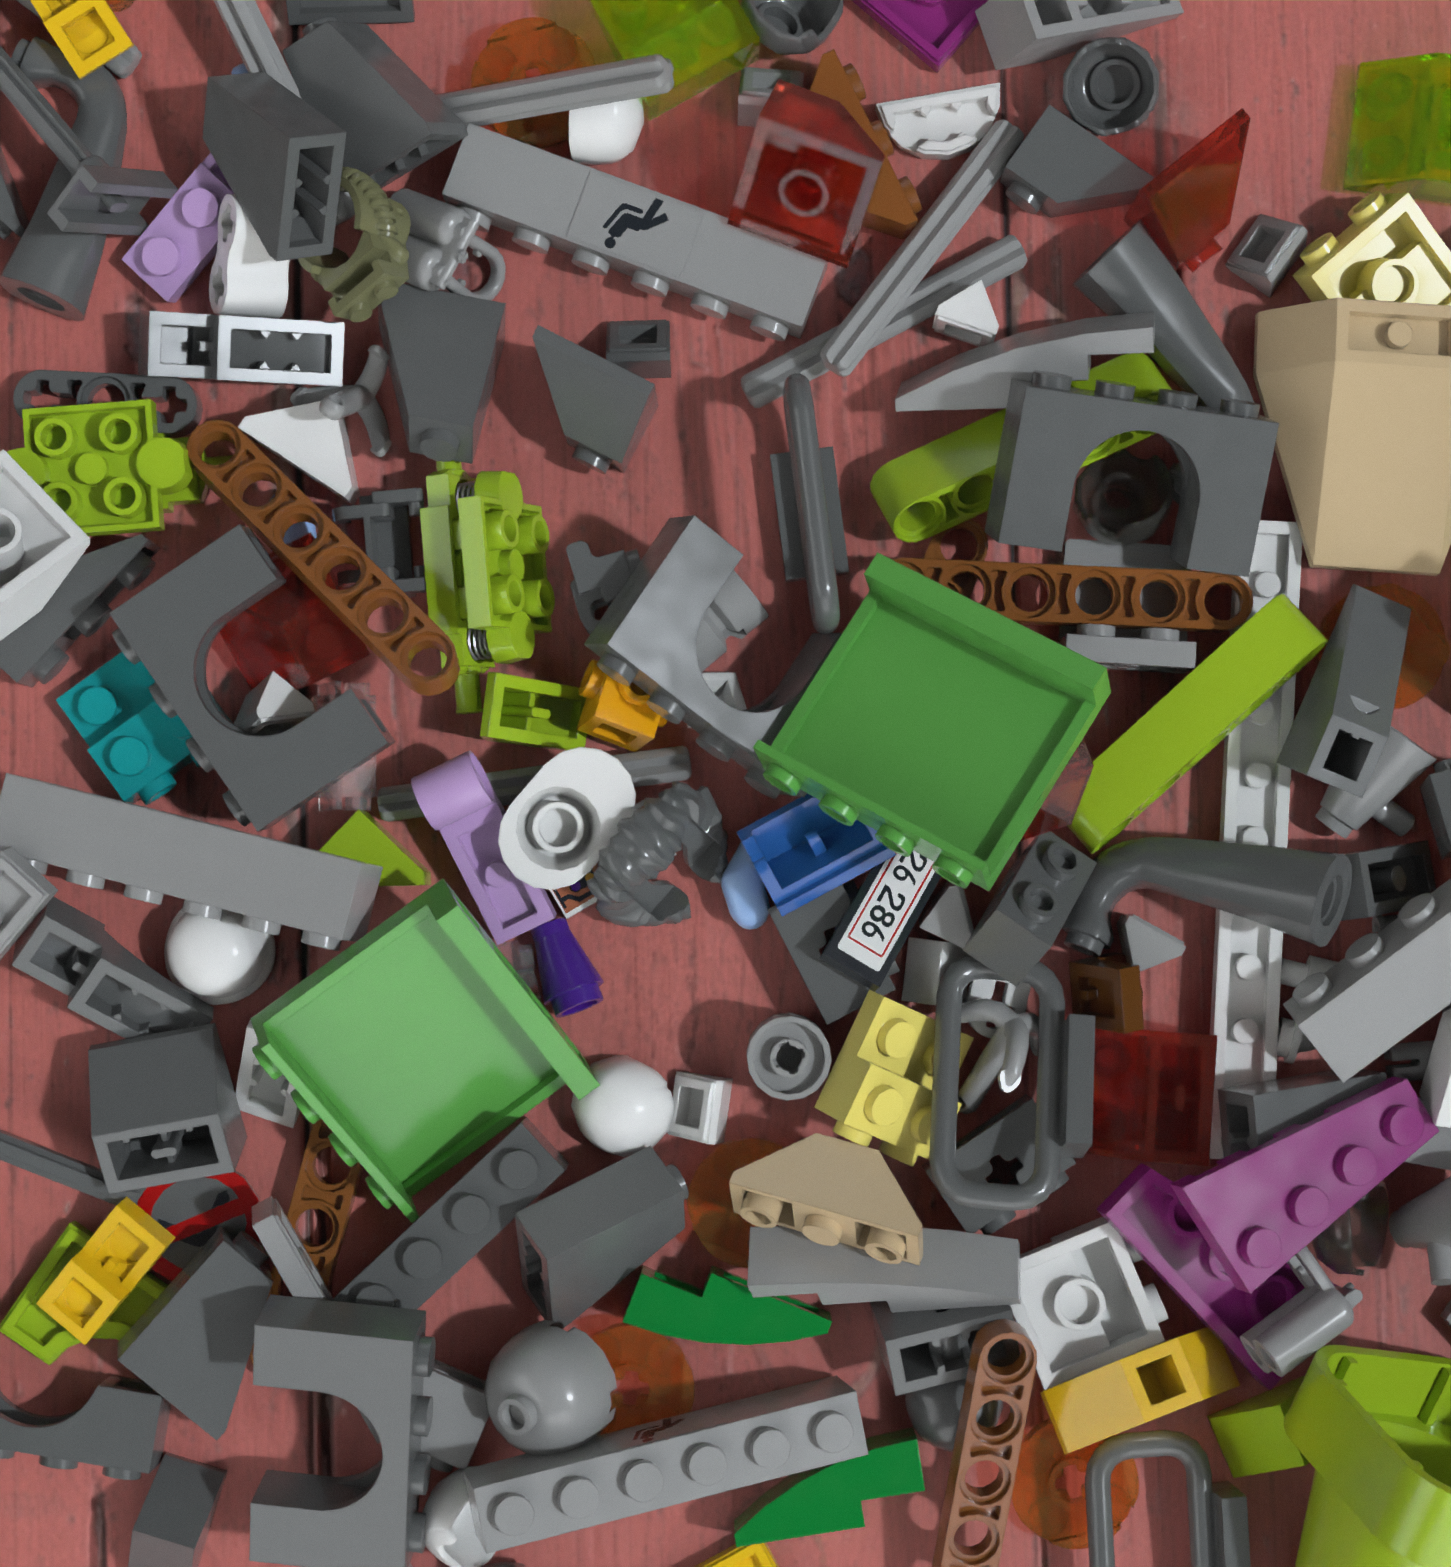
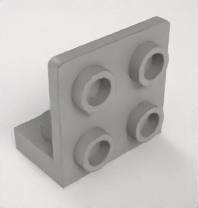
[1058,539,1197,674]

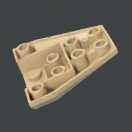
[1253,298,1451,576]

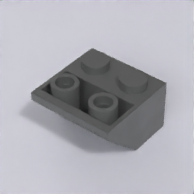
[88,1023,247,1194]

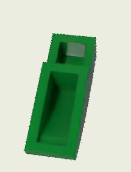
[622,1265,832,1345]
[734,1427,925,1547]

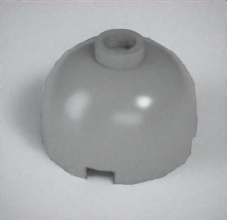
[484,1320,617,1455]

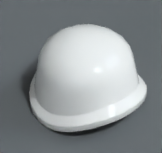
[164,909,276,1005]

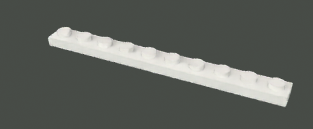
[1204,520,1302,1159]

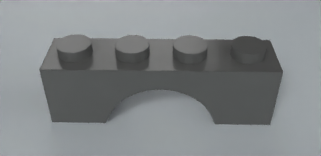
[331,1117,570,1310]
[0,1375,171,1480]

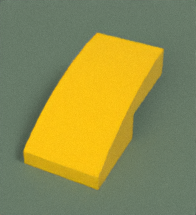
[30,0,134,80]
[36,1196,176,1345]

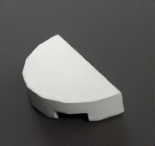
[875,82,1000,160]

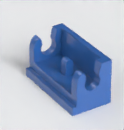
[736,793,896,917]

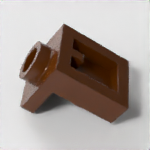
[1069,952,1144,1034]

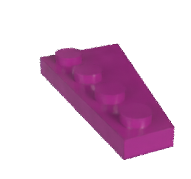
[1170,1077,1439,1294]
[1096,1163,1338,1390]

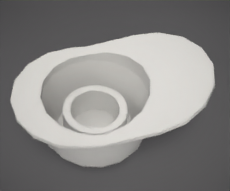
[498,747,636,890]

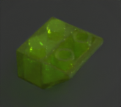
[588,0,760,121]
[1343,52,1451,204]

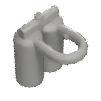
[390,188,506,300]
[1240,1246,1363,1377]

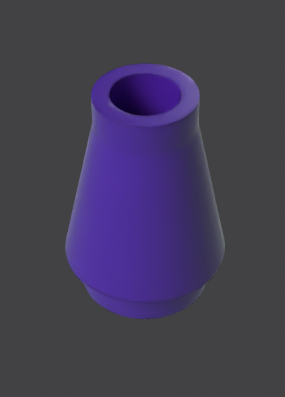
[531,918,604,1018]

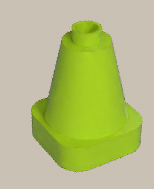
[1284,1345,1451,1567]

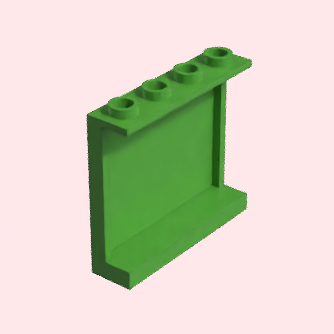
[753,552,1111,891]
[250,878,600,1223]

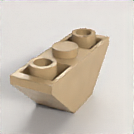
[729,1133,923,1266]

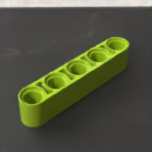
[870,353,1172,542]
[1049,593,1328,854]

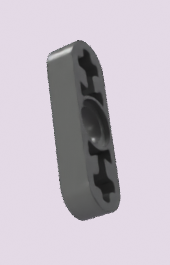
[13,370,203,438]

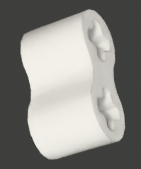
[209,194,290,319]

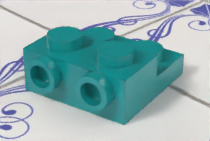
[56,652,232,805]

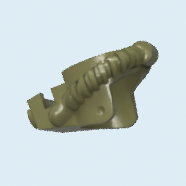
[298,166,411,322]

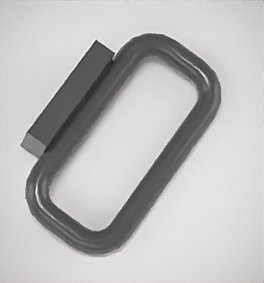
[770,373,849,634]
[929,955,1095,1211]
[1085,1430,1251,1567]

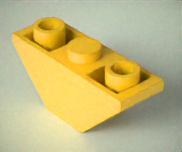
[1040,1327,1240,1455]

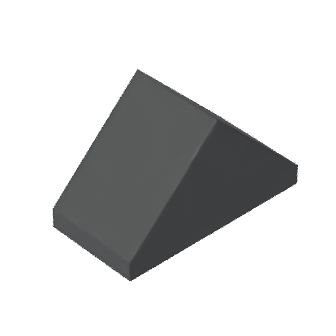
[128,1452,228,1567]

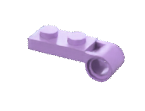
[121,152,234,303]
[411,750,557,945]

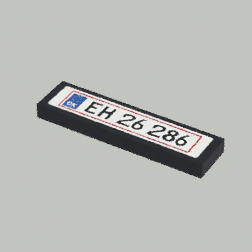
[819,851,941,992]

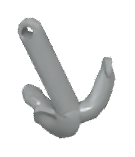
[290,345,392,457]
[958,999,1039,1114]

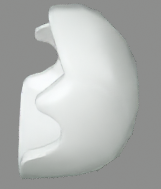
[569,97,644,165]
[571,1055,674,1157]
[422,1466,495,1567]

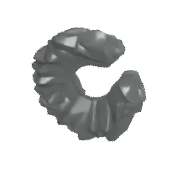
[587,781,728,927]

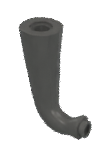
[0,36,127,321]
[1072,219,1254,504]
[1062,837,1353,957]

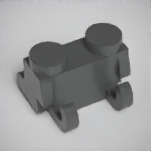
[332,488,426,598]
[566,541,640,634]

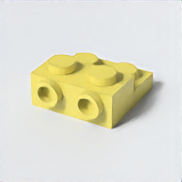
[1292,191,1451,306]
[814,989,974,1167]

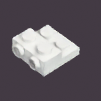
[1010,1217,1168,1390]

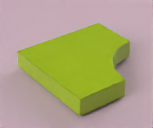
[0,1221,168,1365]

